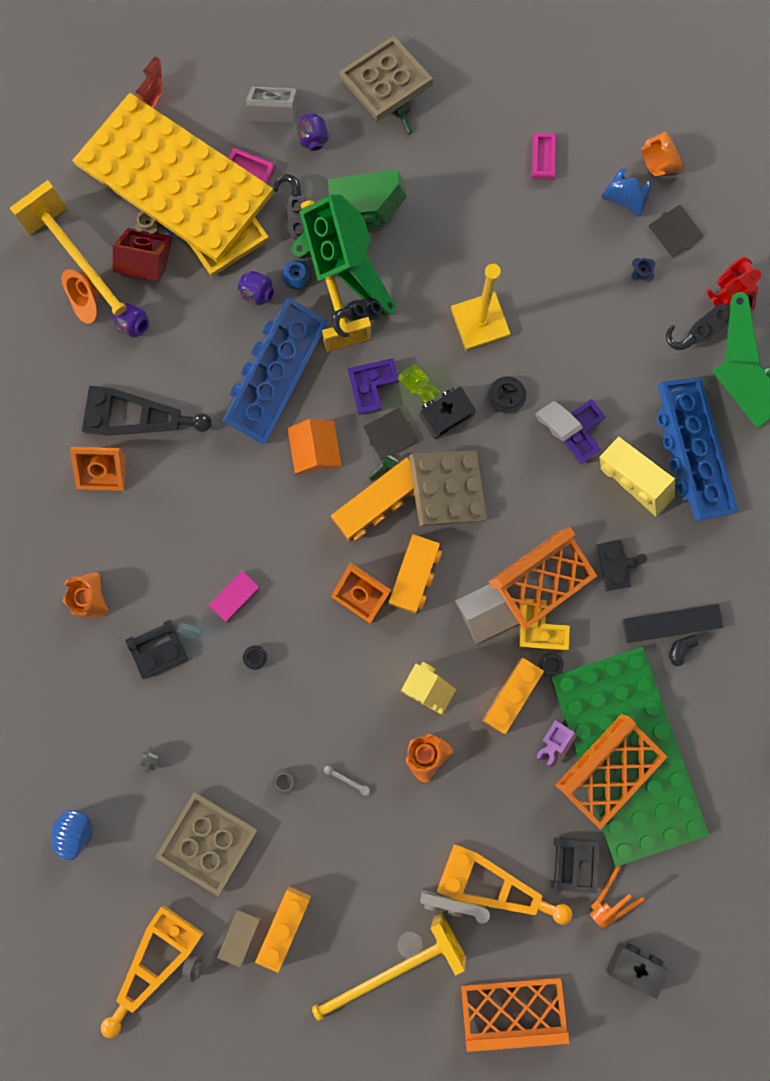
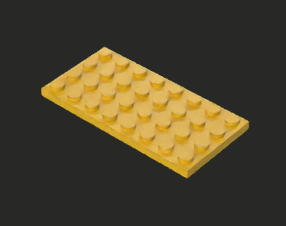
[72,93,274,263]

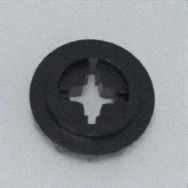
[488,376,526,414]

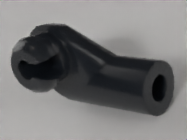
[669,635,699,666]

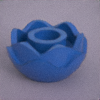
[282,260,312,289]

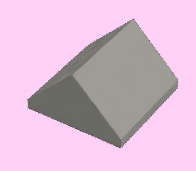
[246,87,297,123]
[455,584,519,644]

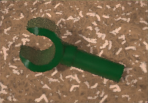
[395,103,413,134]
[368,455,399,481]

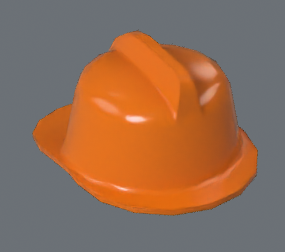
[61,269,100,324]

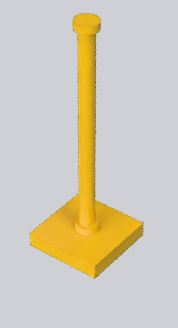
[10,180,127,316]
[301,200,371,352]
[451,264,510,351]
[312,912,466,1021]

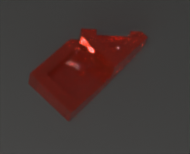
[135,57,162,107]

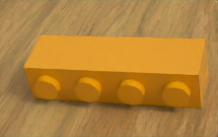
[331,458,415,541]

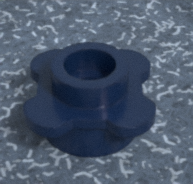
[631,258,655,282]

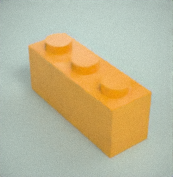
[388,534,442,614]
[482,658,544,734]
[255,886,311,973]

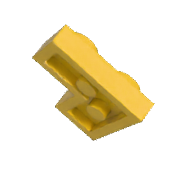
[519,598,570,650]

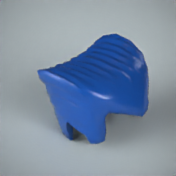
[601,169,651,217]
[51,810,93,860]

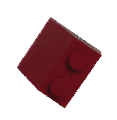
[113,228,172,281]

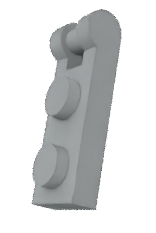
[420,890,490,923]

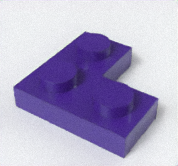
[348,358,399,415]
[563,399,606,465]

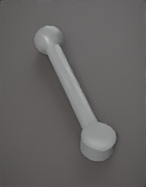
[324,765,370,796]

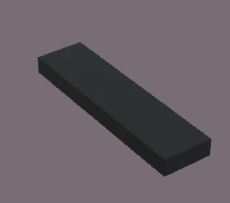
[623,604,724,643]

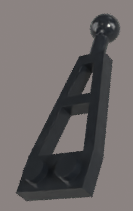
[82,385,212,436]

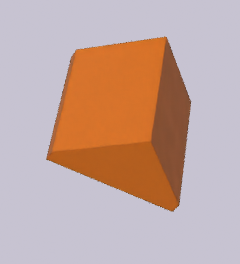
[288,419,342,475]
[70,447,127,491]
[331,563,391,623]

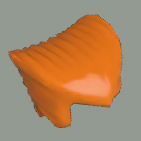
[641,131,684,176]
[63,572,108,618]
[406,734,454,783]

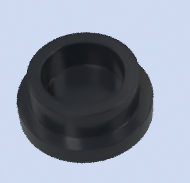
[243,645,267,670]
[539,653,564,677]

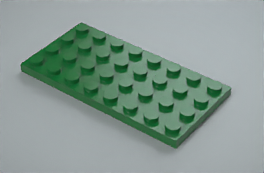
[550,647,709,867]

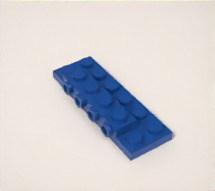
[222,297,329,445]
[657,377,739,522]

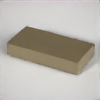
[217,909,261,967]

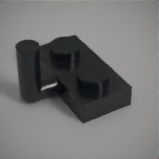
[597,540,647,592]

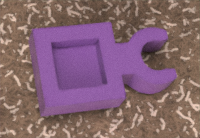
[537,720,578,767]

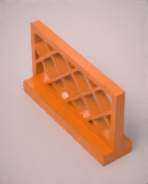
[488,527,597,630]
[554,714,667,830]
[461,978,570,1052]

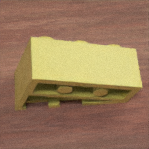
[599,437,675,517]
[400,662,456,715]

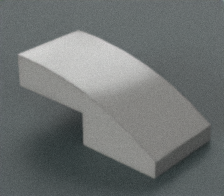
[535,401,583,441]

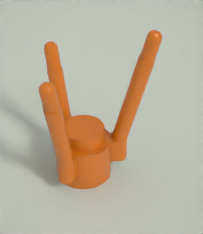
[590,865,645,929]

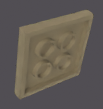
[338,36,434,122]
[409,451,487,526]
[155,791,258,897]

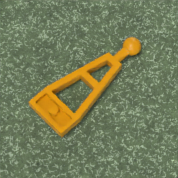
[437,844,572,925]
[101,905,204,1038]

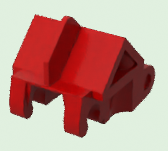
[706,256,761,310]

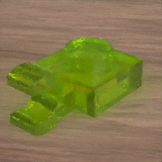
[397,362,440,403]

